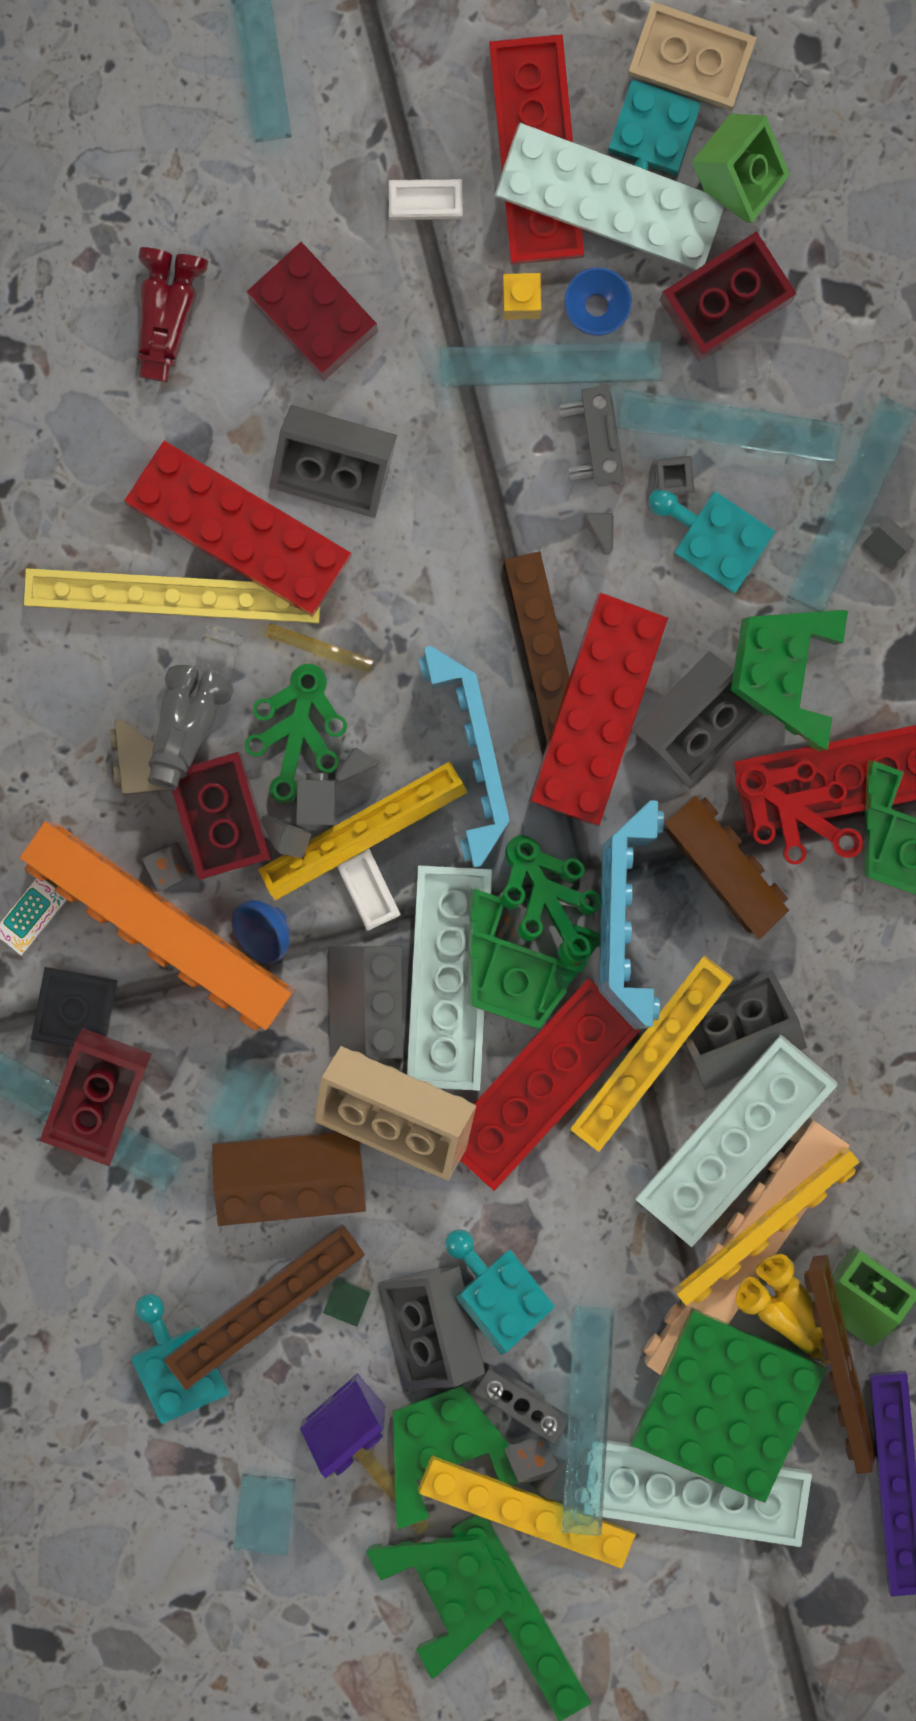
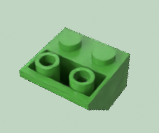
[814,1245,916,1348]

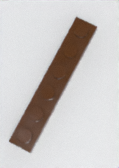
[504,551,570,743]
[163,1224,365,1390]
[804,1254,876,1474]

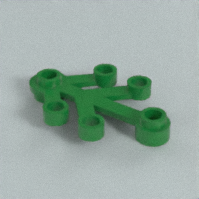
[245,664,347,805]
[500,835,602,967]

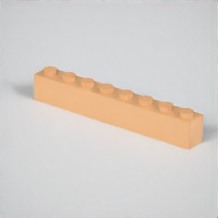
[643,1118,850,1375]

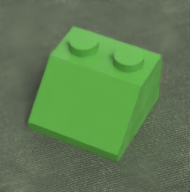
[692,113,790,223]

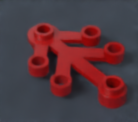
[735,760,863,865]

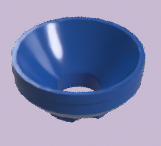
[564,267,632,336]
[231,900,290,965]

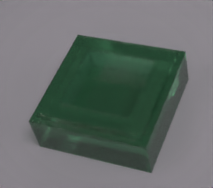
[323,1277,371,1327]

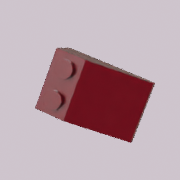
[39,1028,152,1166]

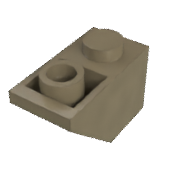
[110,719,170,795]

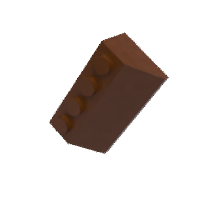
[663,795,789,939]
[212,1131,367,1226]

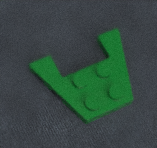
[731,610,848,751]
[863,760,916,895]
[468,888,600,1029]
[392,1385,519,1530]
[366,1535,514,1679]

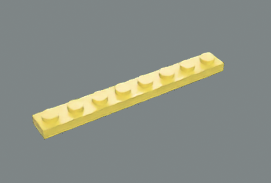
[24,568,320,624]

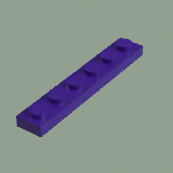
[869,1370,916,1597]

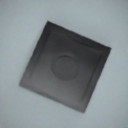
[31,966,118,1047]

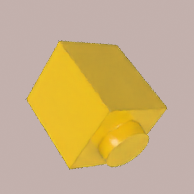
[502,273,541,320]

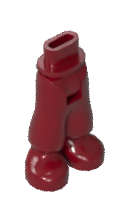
[137,247,209,382]

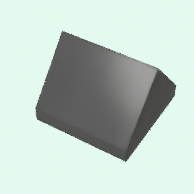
[863,516,915,568]
[530,1454,580,1502]

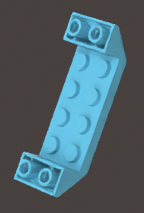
[418,646,510,867]
[599,801,664,1030]

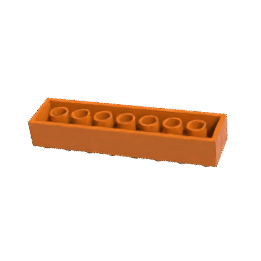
[20,821,296,1031]

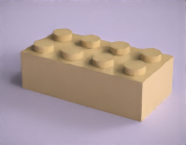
[314,1046,476,1181]

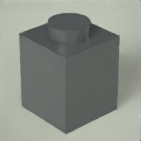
[296,773,336,826]

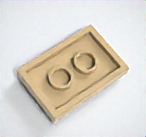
[628,1,757,111]

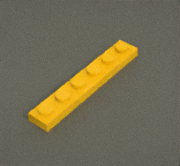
[258,761,468,901]
[570,955,734,1152]
[674,1146,859,1306]
[418,1456,636,1569]

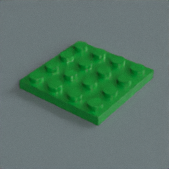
[630,1307,827,1503]

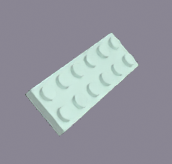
[494,123,725,271]
[407,866,492,1091]
[635,1034,838,1247]
[582,1438,812,1547]

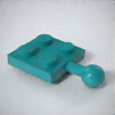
[608,80,701,176]
[648,487,776,594]
[445,1229,555,1355]
[131,1294,229,1425]

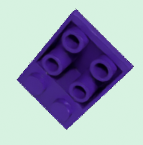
[300,1373,386,1479]

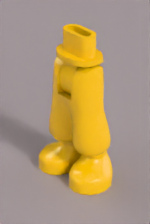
[735,1254,830,1364]

